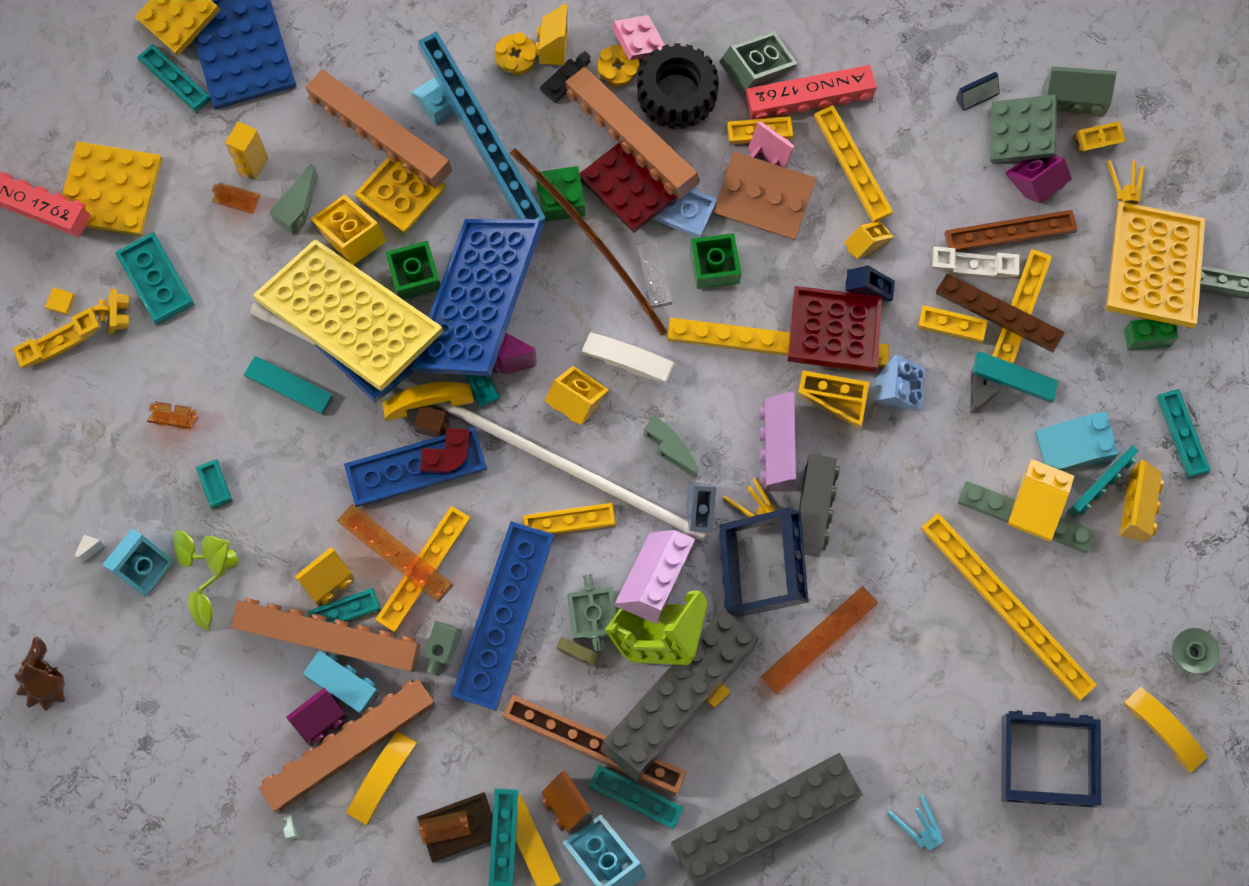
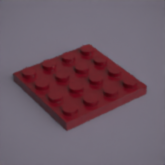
[579,143,700,233]
[787,286,882,373]

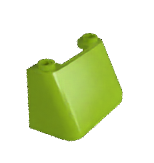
[605,591,708,665]

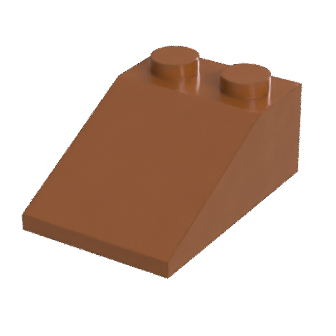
[541,770,592,834]

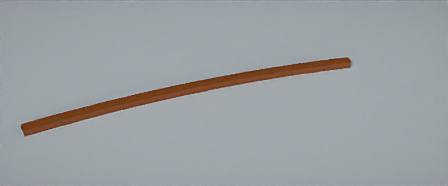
[510,148,667,336]

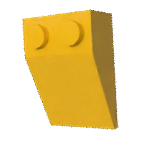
[310,194,387,265]
[1007,459,1074,542]

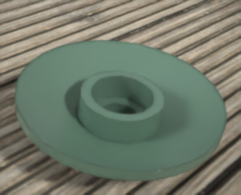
[1172,628,1219,674]

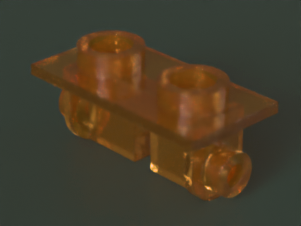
[212,183,260,214]
[147,401,198,429]
[419,811,470,844]

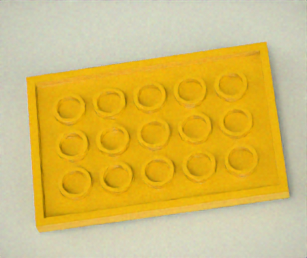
[1106,201,1205,328]

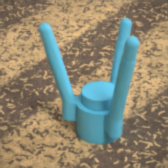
[887,795,944,851]

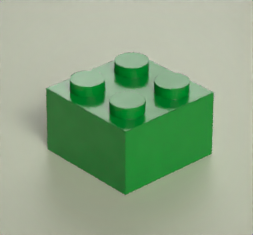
[536,166,585,222]
[690,233,741,289]
[385,241,440,300]

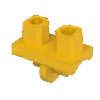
[92,289,129,334]

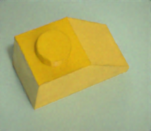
[844,221,894,259]

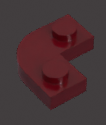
[420,428,470,474]

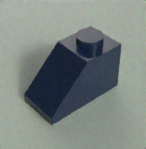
[845,265,895,302]

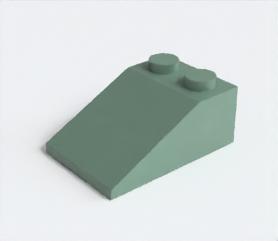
[719,31,798,95]

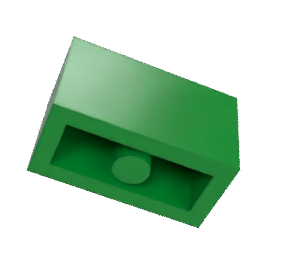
[1124,319,1178,350]

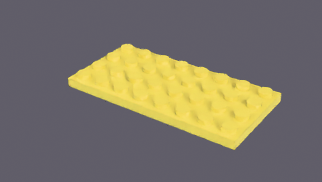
[253,239,443,391]

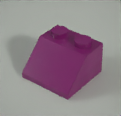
[1005,155,1072,203]
[492,333,537,375]
[286,687,347,746]

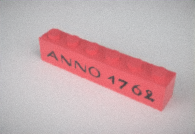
[745,65,877,120]
[0,172,91,238]

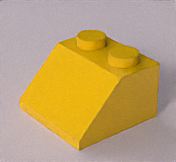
[535,4,568,65]
[544,366,610,425]
[295,547,355,607]

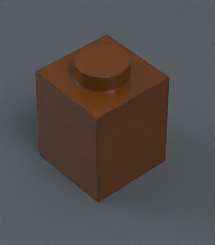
[413,406,450,437]

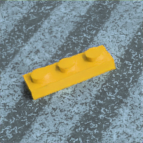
[727,116,793,145]
[917,305,988,343]

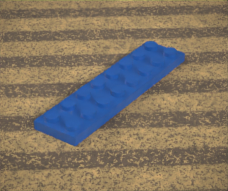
[451,521,554,711]

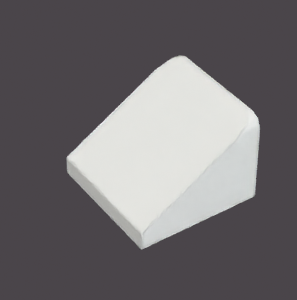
[75,535,105,562]

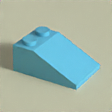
[1035,412,1118,471]
[562,814,647,886]

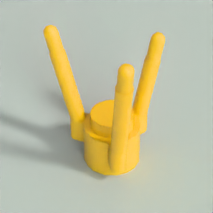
[1107,160,1145,205]
[723,478,777,527]

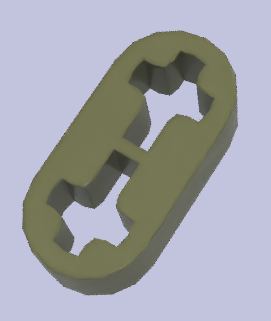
[556,637,600,667]

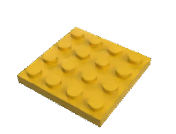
[62,141,162,237]

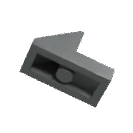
[970,368,1001,413]

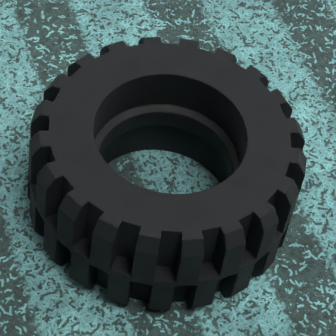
[637,43,719,129]

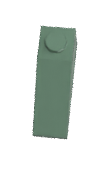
[270,164,317,235]

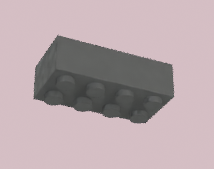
[798,454,840,557]

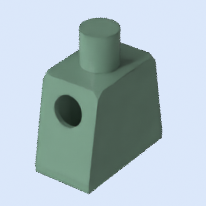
[424,621,463,676]

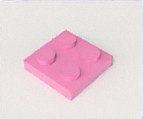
[611,15,664,61]

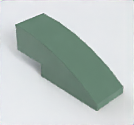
[643,415,698,478]

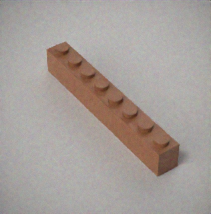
[565,67,699,199]
[305,69,453,189]
[230,598,421,672]
[258,679,436,814]
[503,695,687,796]

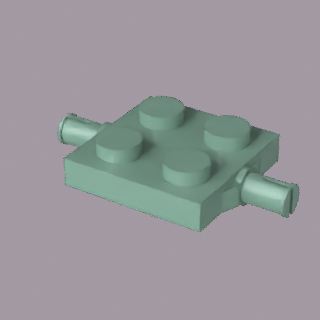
[567,574,616,653]

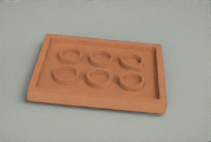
[713,151,816,240]

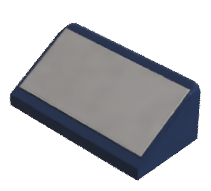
[956,72,1000,111]

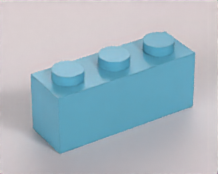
[302,651,379,716]

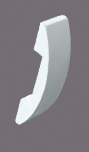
[932,246,1019,278]

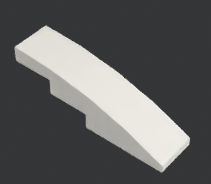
[582,332,675,383]

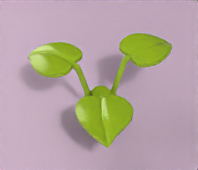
[173,530,238,631]

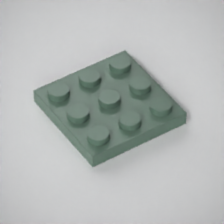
[990,94,1058,163]

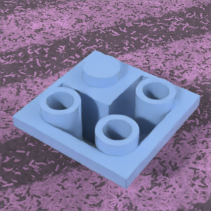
[873,355,925,411]

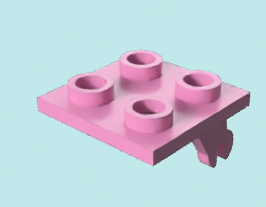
[748,121,794,168]

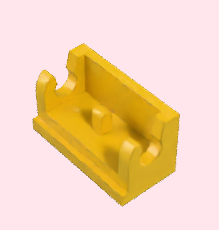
[1073,121,1126,152]

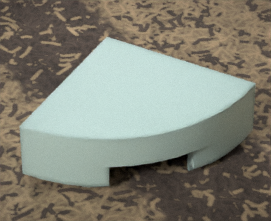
[282,815,298,840]

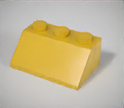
[1119,460,1164,542]

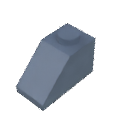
[686,482,716,533]

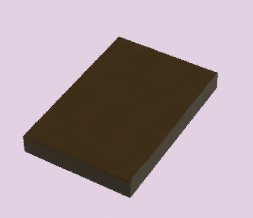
[417,792,493,863]

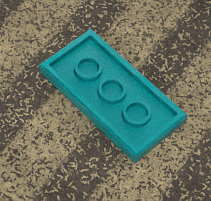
[115,232,195,325]

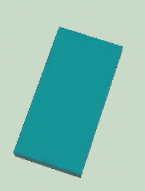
[196,459,233,509]

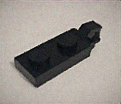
[540,51,591,103]

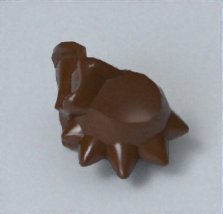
[14,637,65,711]

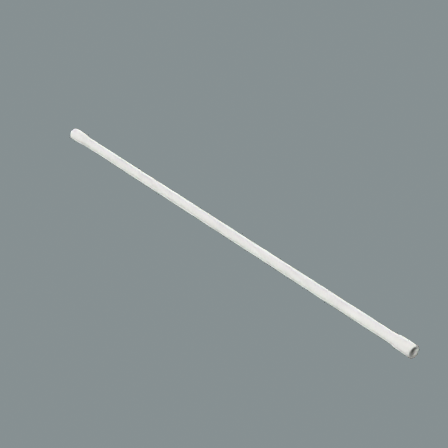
[250,302,707,542]

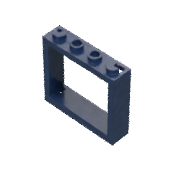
[719,508,809,617]
[1001,710,1101,808]

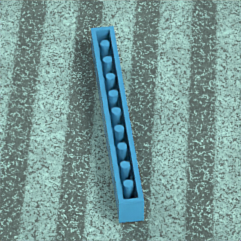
[418,31,546,224]

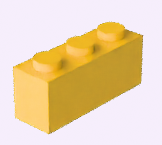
[225,121,269,179]

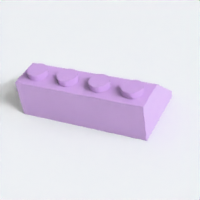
[760,392,796,492]
[614,530,695,624]

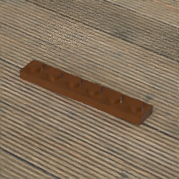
[936,273,1065,353]

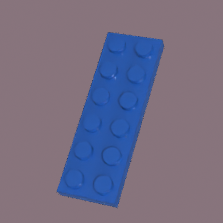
[344,426,487,508]

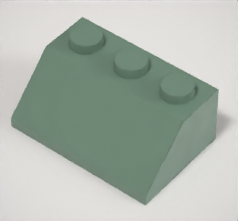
[1042,66,1117,115]

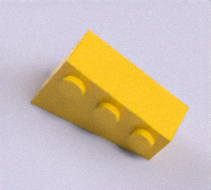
[797,370,869,429]

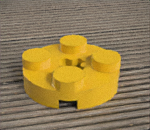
[494,32,537,76]
[597,45,639,87]

